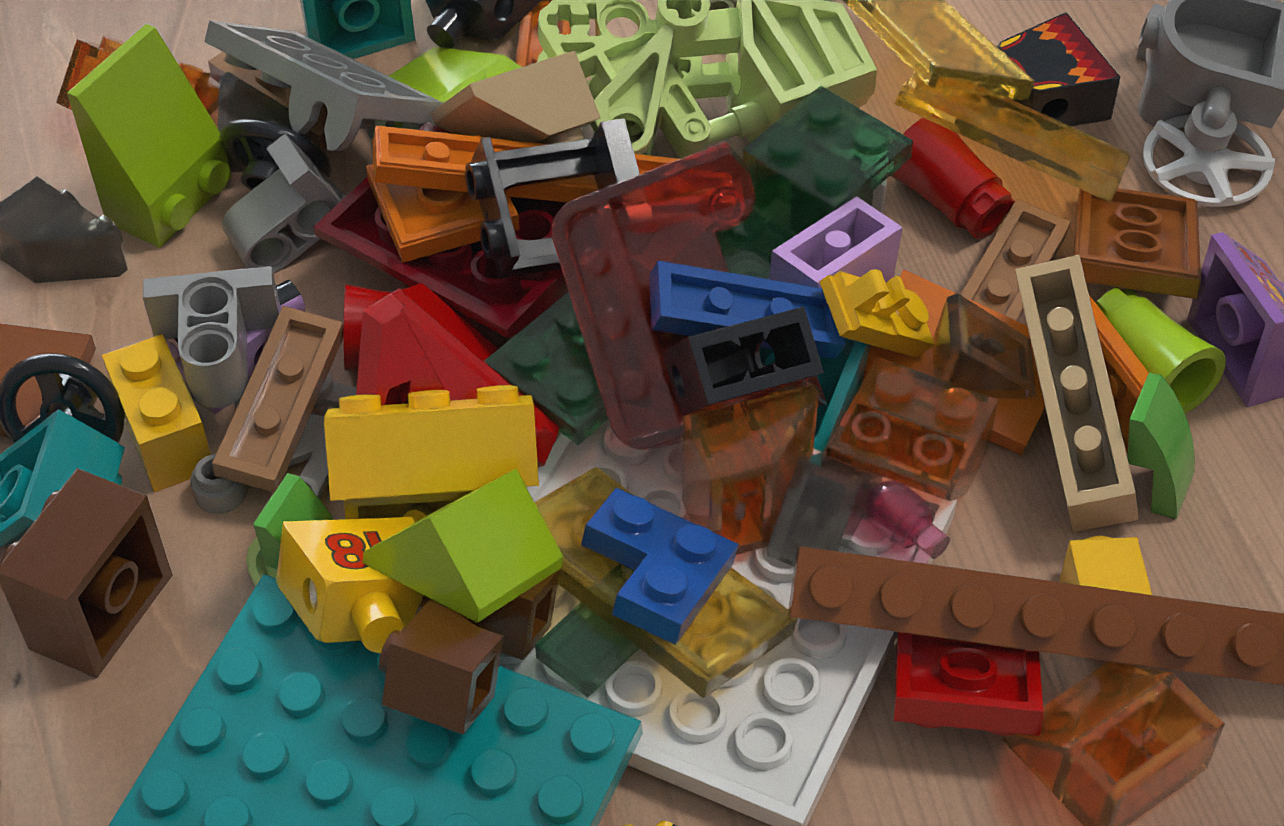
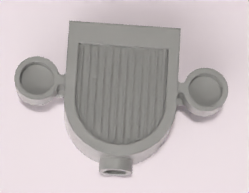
[1138,0,1284,152]

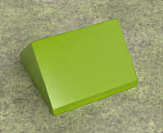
[363,469,564,623]

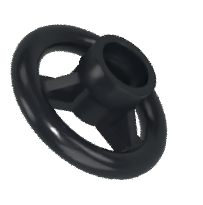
[220,119,332,191]
[0,353,125,443]

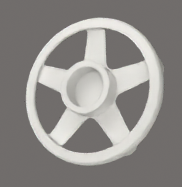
[1143,114,1275,207]

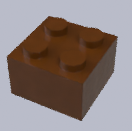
[0,468,173,678]

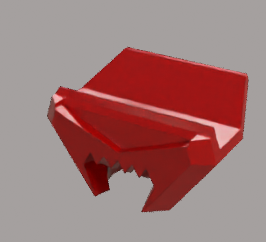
[356,283,560,468]

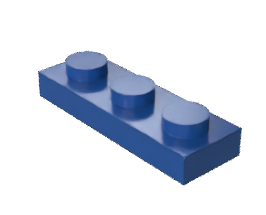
[649,261,845,359]

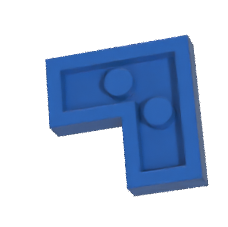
[581,487,739,645]

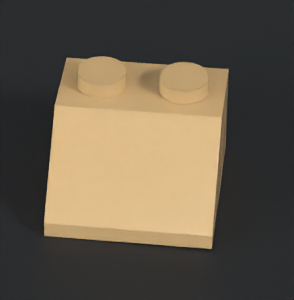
[430,50,601,144]

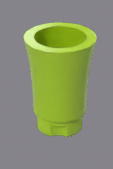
[1096,287,1226,413]

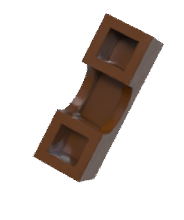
[379,570,560,735]

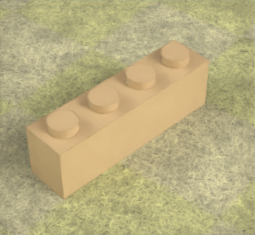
[1015,255,1139,533]

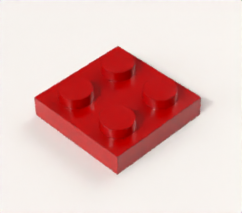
[893,632,1044,736]

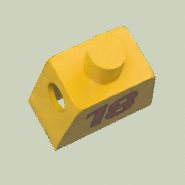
[276,517,423,653]

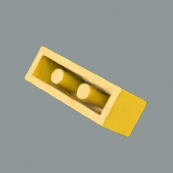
[324,385,539,501]

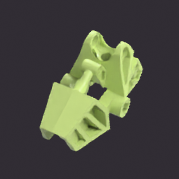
[537,0,877,161]

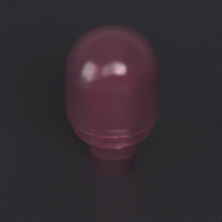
[864,481,950,559]

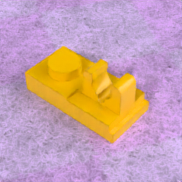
[819,269,935,357]

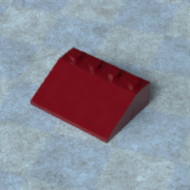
[313,121,620,338]

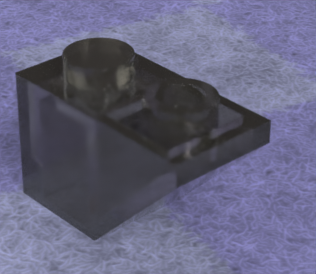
[0,176,128,283]

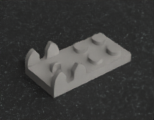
[204,20,443,151]

